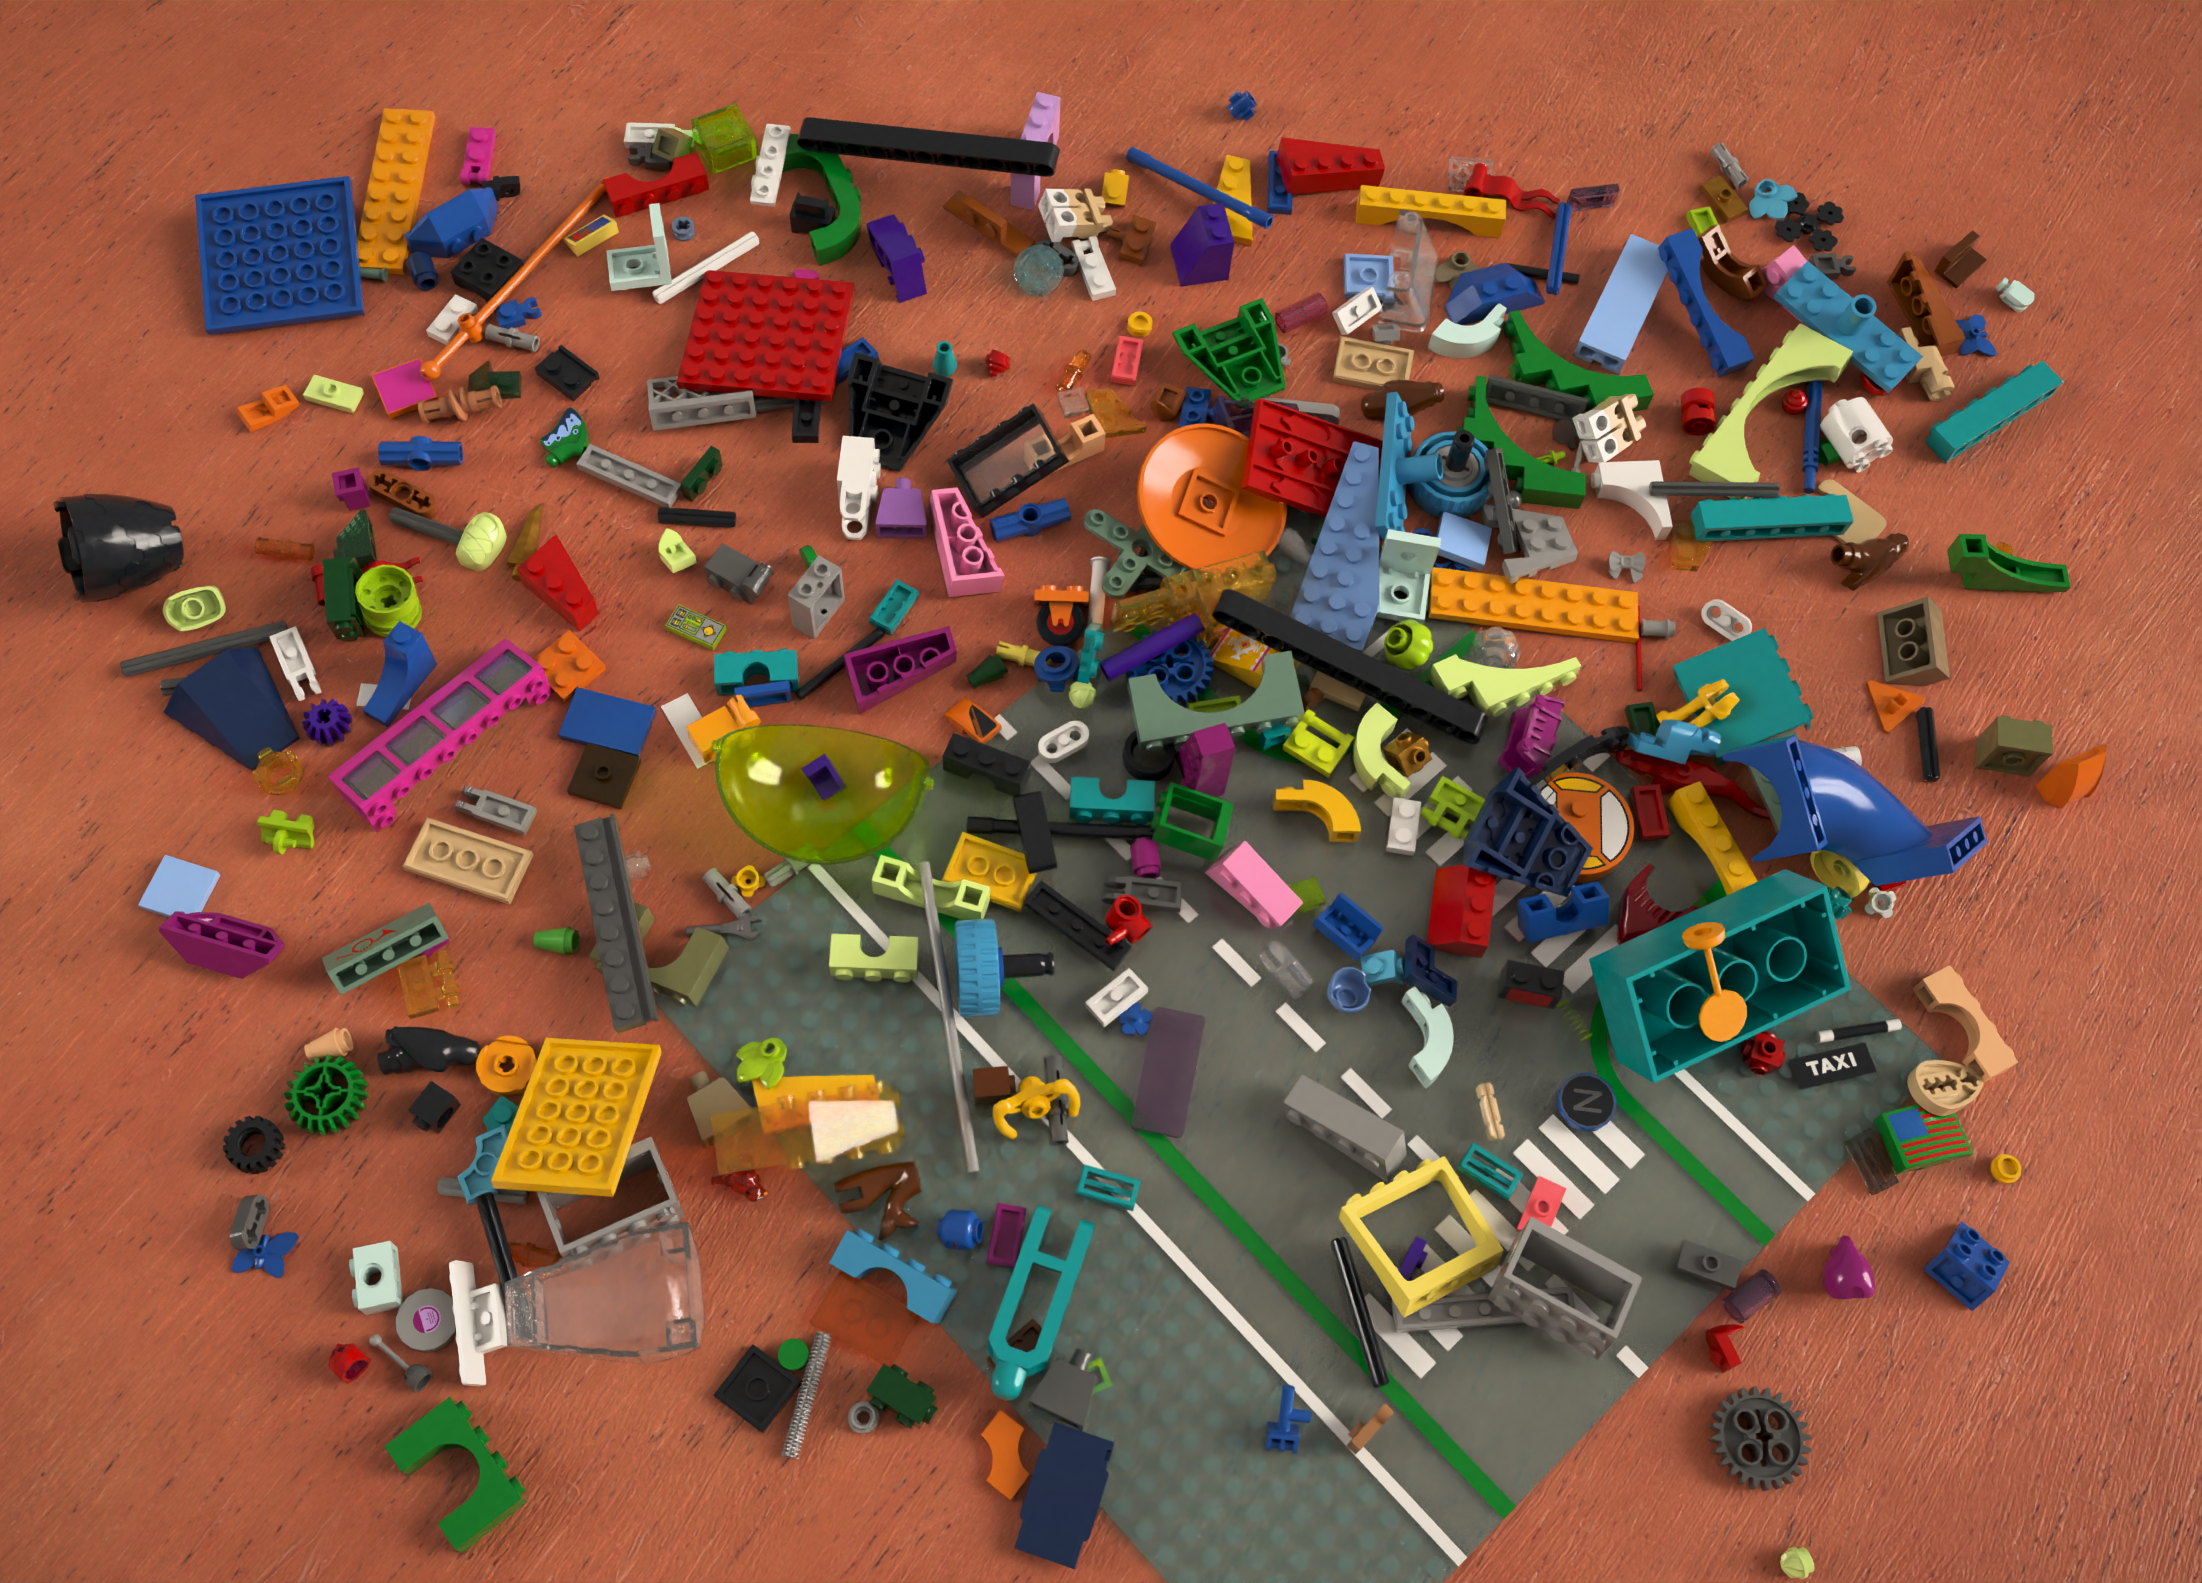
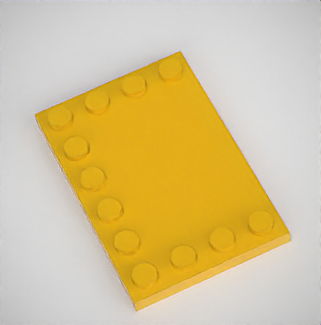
[491,1038,662,1197]

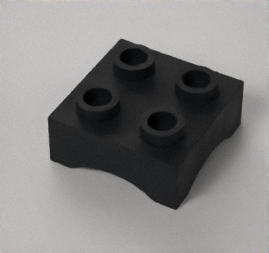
[451,238,523,302]

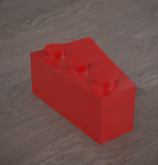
[517,534,599,632]

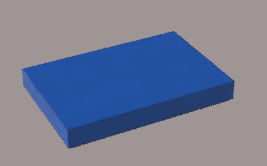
[558,687,657,757]

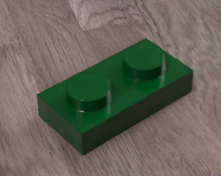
[681,446,723,502]

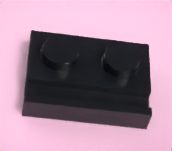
[535,345,599,402]

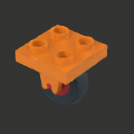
[1034,585,1089,646]

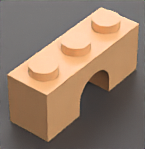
[1024,414,1106,472]

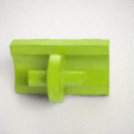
[257,810,315,854]

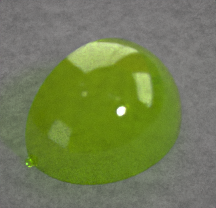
[711,724,934,865]

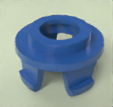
[1034,646,1079,692]

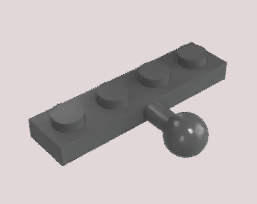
[1484,448,1522,554]

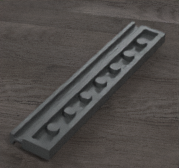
[574,813,659,1033]

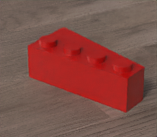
[1276,137,1385,195]

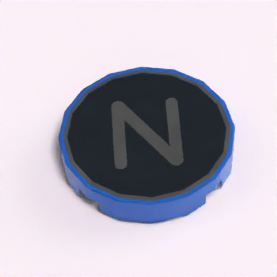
[1556,1073,1617,1132]

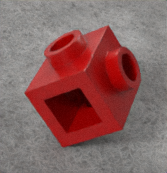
[1740,1031,1785,1075]

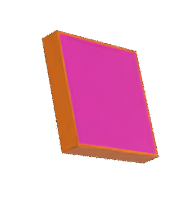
[371,357,438,419]

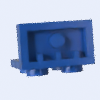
[1923,1222,2010,1311]

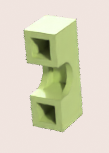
[829,934,919,983]

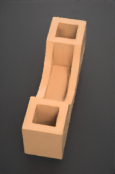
[1912,965,2018,1083]

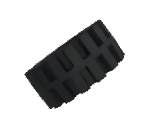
[223,1116,285,1174]

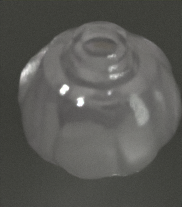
[1469,626,1521,669]

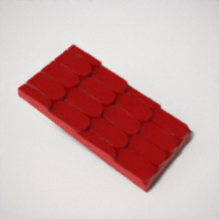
[1241,398,1412,537]

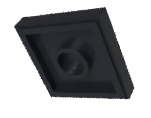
[713,1344,802,1434]

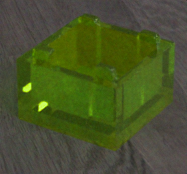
[691,103,758,174]

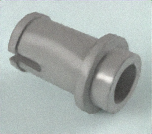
[1641,618,1675,640]

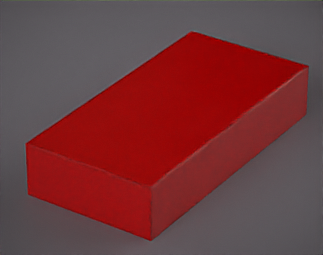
[1630,784,1670,841]

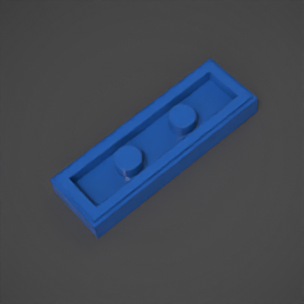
[1267,151,1292,215]

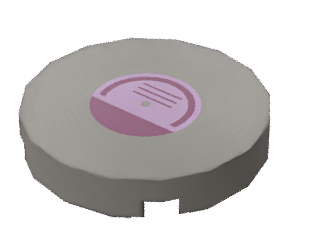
[396,1288,456,1353]

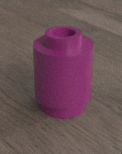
[1130,837,1162,879]

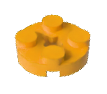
[476,1036,537,1096]

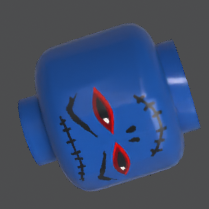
[937,1209,984,1250]

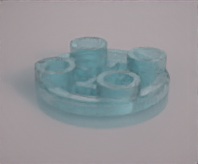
[1013,245,1064,297]

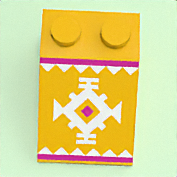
[1210,627,1300,689]

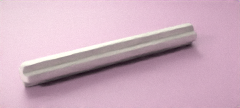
[652,232,759,304]

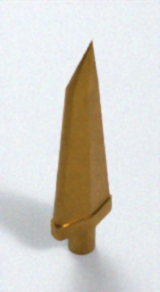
[507,503,543,581]

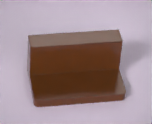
[1934,230,1987,288]

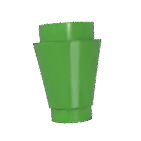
[533,927,580,955]

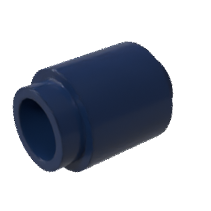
[406,252,438,291]

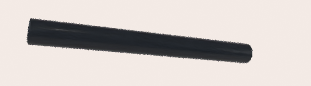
[795,628,885,700]

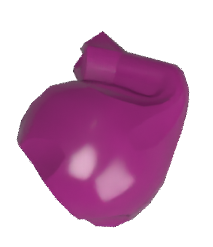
[1822,1235,1875,1299]

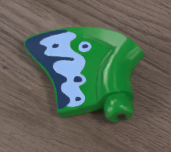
[539,407,589,468]

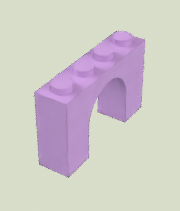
[1010,92,1061,211]

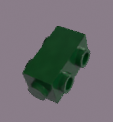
[866,1364,938,1429]

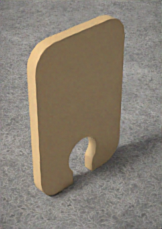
[1816,479,1886,544]

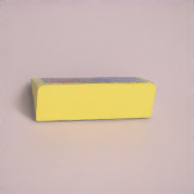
[563,215,619,257]

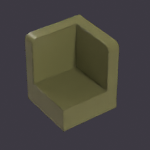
[652,128,693,162]

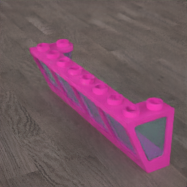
[327,638,553,832]

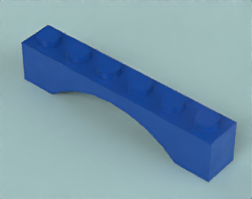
[1658,228,1755,378]

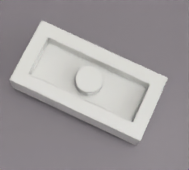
[1332,287,1383,335]
[426,294,479,345]
[1386,797,1421,856]
[1085,968,1148,1027]

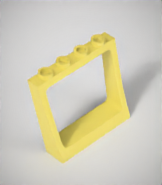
[1339,1156,1504,1318]

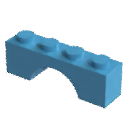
[829,1228,958,1324]

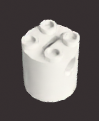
[1820,397,1893,473]

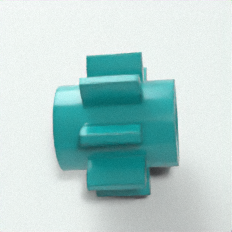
[1827,886,1852,920]

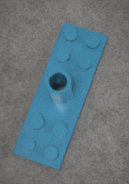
[1773,261,1923,394]
[1375,392,1443,541]

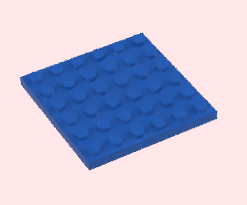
[195,176,365,335]

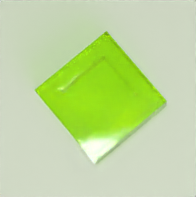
[1289,877,1326,913]

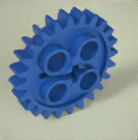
[1126,627,1213,706]

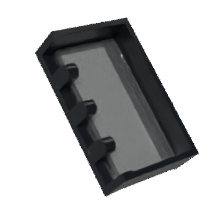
[947,403,1069,518]

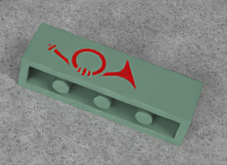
[322,902,449,995]

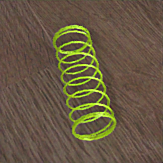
[1556,998,1593,1042]

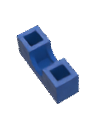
[1518,881,1610,943]

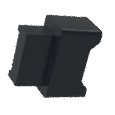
[789,193,836,233]

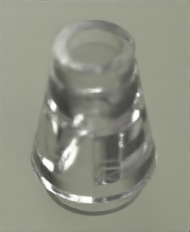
[1276,527,1313,566]

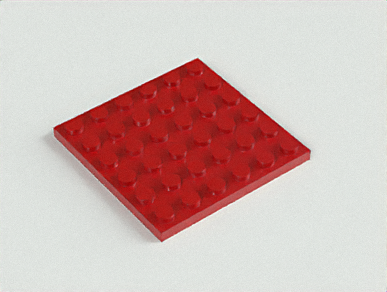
[676,270,855,402]

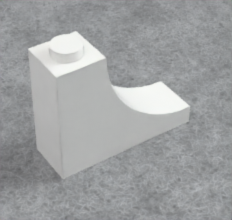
[1591,460,1673,540]

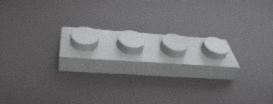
[576,444,682,508]

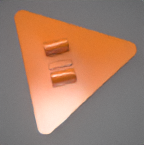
[1866,680,1925,734]

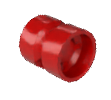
[1681,387,1716,436]

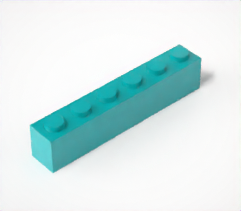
[1925,360,2063,464]
[1690,494,1854,542]

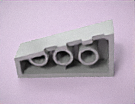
[1283,1075,1407,1183]

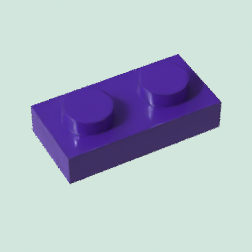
[1386,1236,1428,1299]

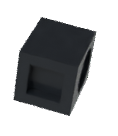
[408,1081,461,1134]

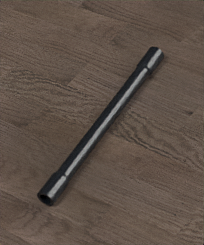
[967,816,1155,840]

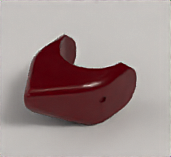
[1617,863,1699,945]

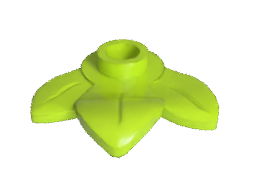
[736,1038,787,1090]

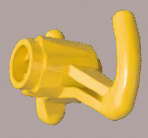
[993,1076,1080,1140]

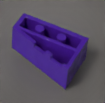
[866,214,927,303]

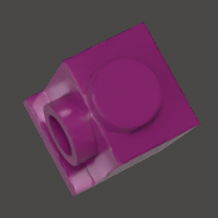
[332,467,371,511]

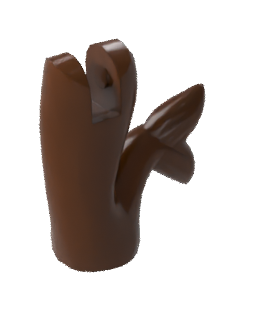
[834,1161,922,1241]

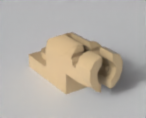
[1897,327,1955,401]

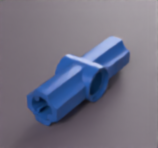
[378,436,463,471]
[989,498,1071,542]

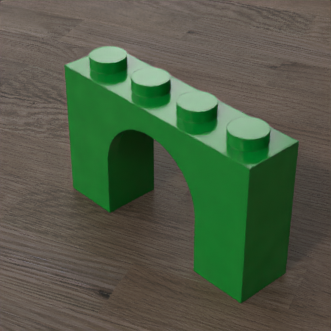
[384,1397,527,1553]

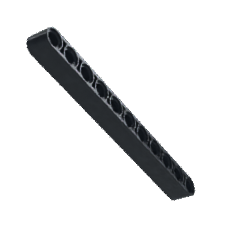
[797,117,1060,177]
[1212,589,1488,744]

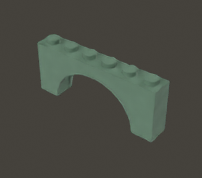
[1127,651,1305,751]

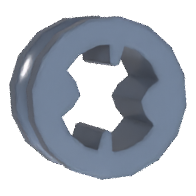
[672,216,695,241]

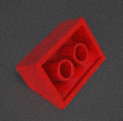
[1426,864,1496,958]

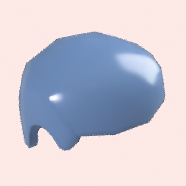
[1327,967,1371,1014]

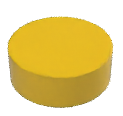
[1127,312,1153,337]

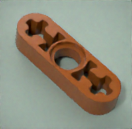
[367,470,438,519]

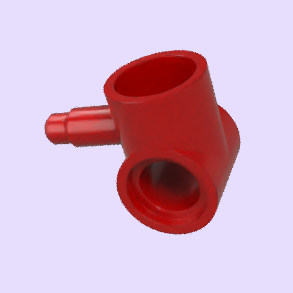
[1105,894,1153,946]

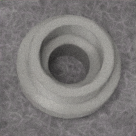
[848,1401,879,1434]

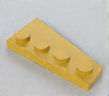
[752,1075,881,1136]

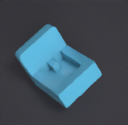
[1361,950,1406,986]

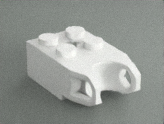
[837,436,881,540]

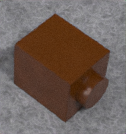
[973,1066,1016,1106]

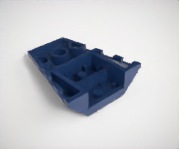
[164,647,300,772]
[1464,767,1593,897]

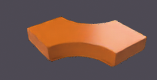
[981,1410,1030,1502]

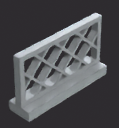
[647,376,756,431]

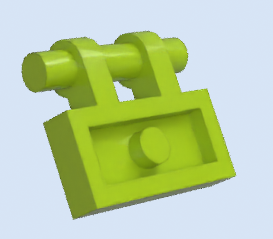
[1420,776,1486,840]

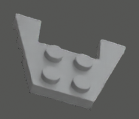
[1480,504,1578,583]

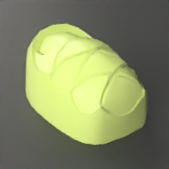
[456,512,507,571]
[163,586,226,631]

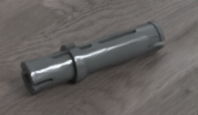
[1043,1055,1069,1146]

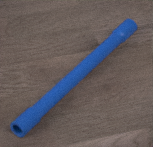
[1126,147,1274,229]

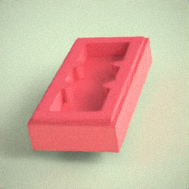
[1110,336,1144,386]
[1515,1176,1567,1232]

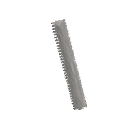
[781,1332,832,1459]

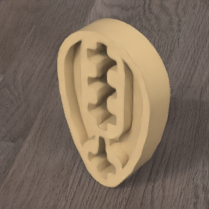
[1907,1060,1983,1116]

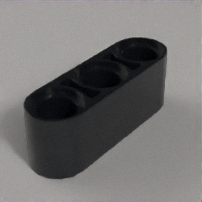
[1013,791,1057,874]

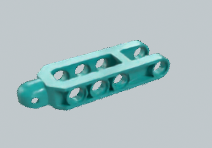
[987,1204,1095,1401]

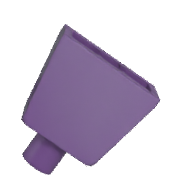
[876,478,927,539]

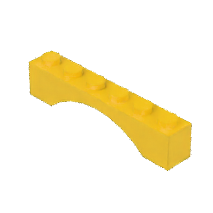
[1356,185,1506,238]
[1667,781,1758,896]

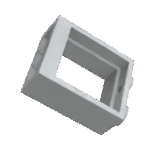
[787,556,845,639]

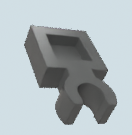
[628,143,671,170]
[1809,253,1856,279]

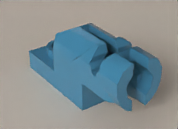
[1626,719,1721,764]

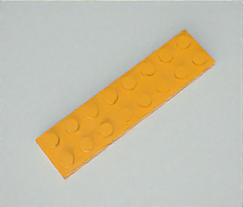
[357,108,435,275]
[1428,567,1639,643]

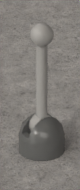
[369,1334,433,1393]

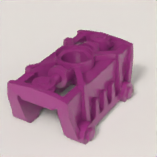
[1498,695,1565,779]

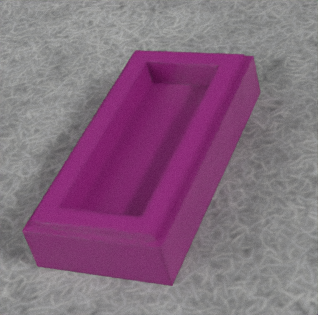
[986,1203,1027,1269]

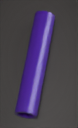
[1099,612,1204,682]

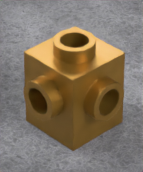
[1383,731,1432,777]

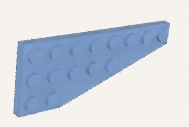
[1290,441,1380,653]

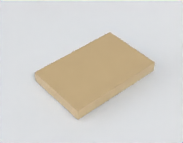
[1332,336,1414,391]

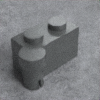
[704,543,774,604]

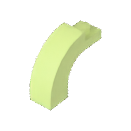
[1353,703,1411,798]

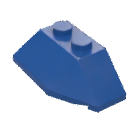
[404,187,498,259]
[1445,262,1545,325]

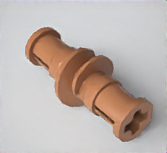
[418,385,502,424]

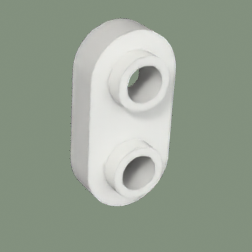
[1701,599,1752,641]
[1038,721,1089,763]

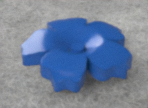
[1118,1003,1153,1036]

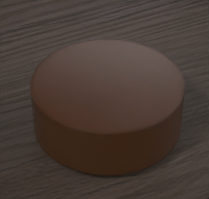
[1301,688,1324,712]

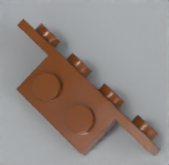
[943,190,1035,258]

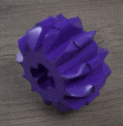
[302,698,353,746]

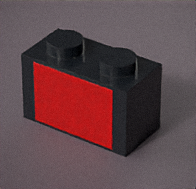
[1497,960,1565,1009]

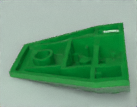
[1172,298,1286,407]

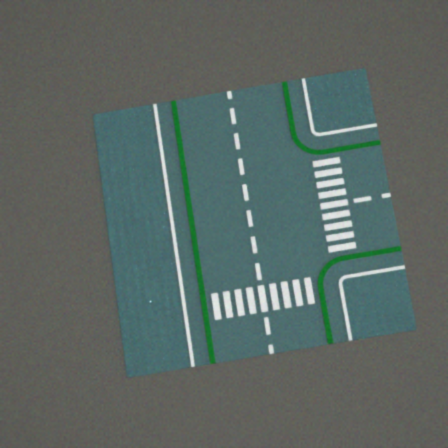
[654,505,1941,1583]

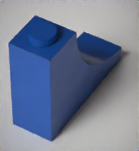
[363,621,437,727]

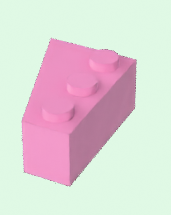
[1761,245,1808,327]
[1205,841,1303,930]

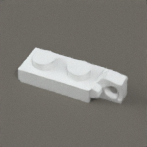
[624,123,694,148]

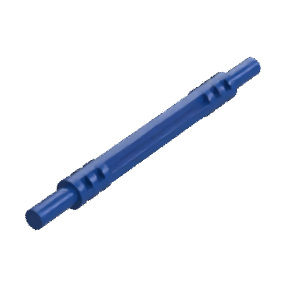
[1802,380,1823,494]

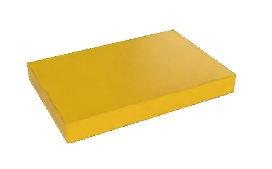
[942,832,1037,912]

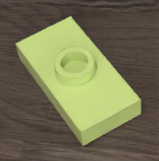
[303,375,364,414]

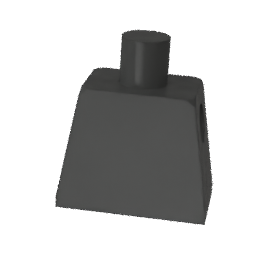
[1028,1348,1097,1431]

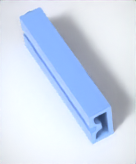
[1573,234,1668,375]

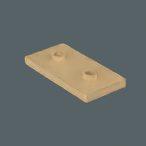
[402,817,533,905]

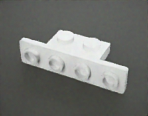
[750,124,791,207]
[449,1260,509,1386]

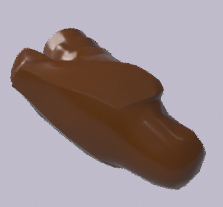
[1361,379,1444,419]
[1831,533,1909,591]

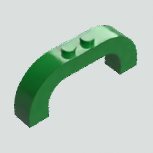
[782,134,862,266]

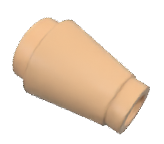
[304,1028,353,1061]

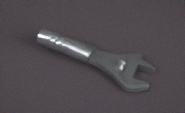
[686,913,763,941]

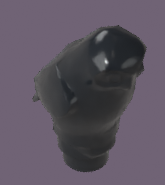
[377,1026,481,1075]

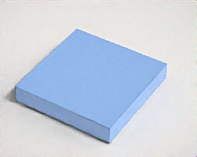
[1343,253,1394,301]
[1436,512,1492,571]
[138,855,220,918]

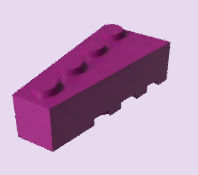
[844,626,957,715]
[1175,723,1235,797]

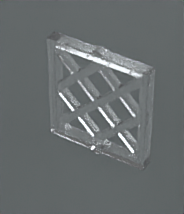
[1448,156,1494,192]

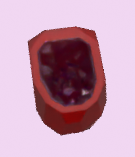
[328,1343,371,1384]

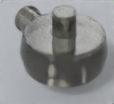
[1552,420,1578,450]

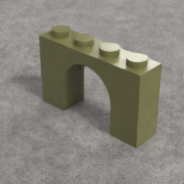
[589,902,729,1007]

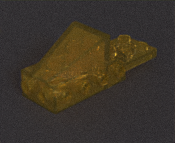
[1110,550,1276,648]
[711,1080,905,1175]

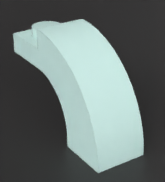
[1427,303,1507,358]
[1401,987,1454,1089]

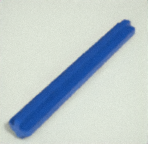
[1546,202,1572,296]

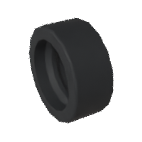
[1122,730,1176,781]

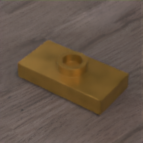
[1699,175,1748,223]

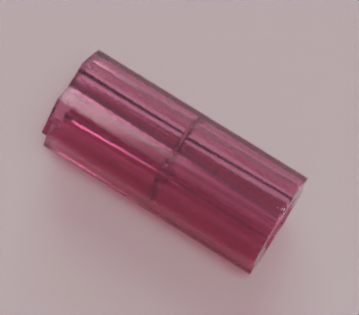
[1275,292,1328,333]

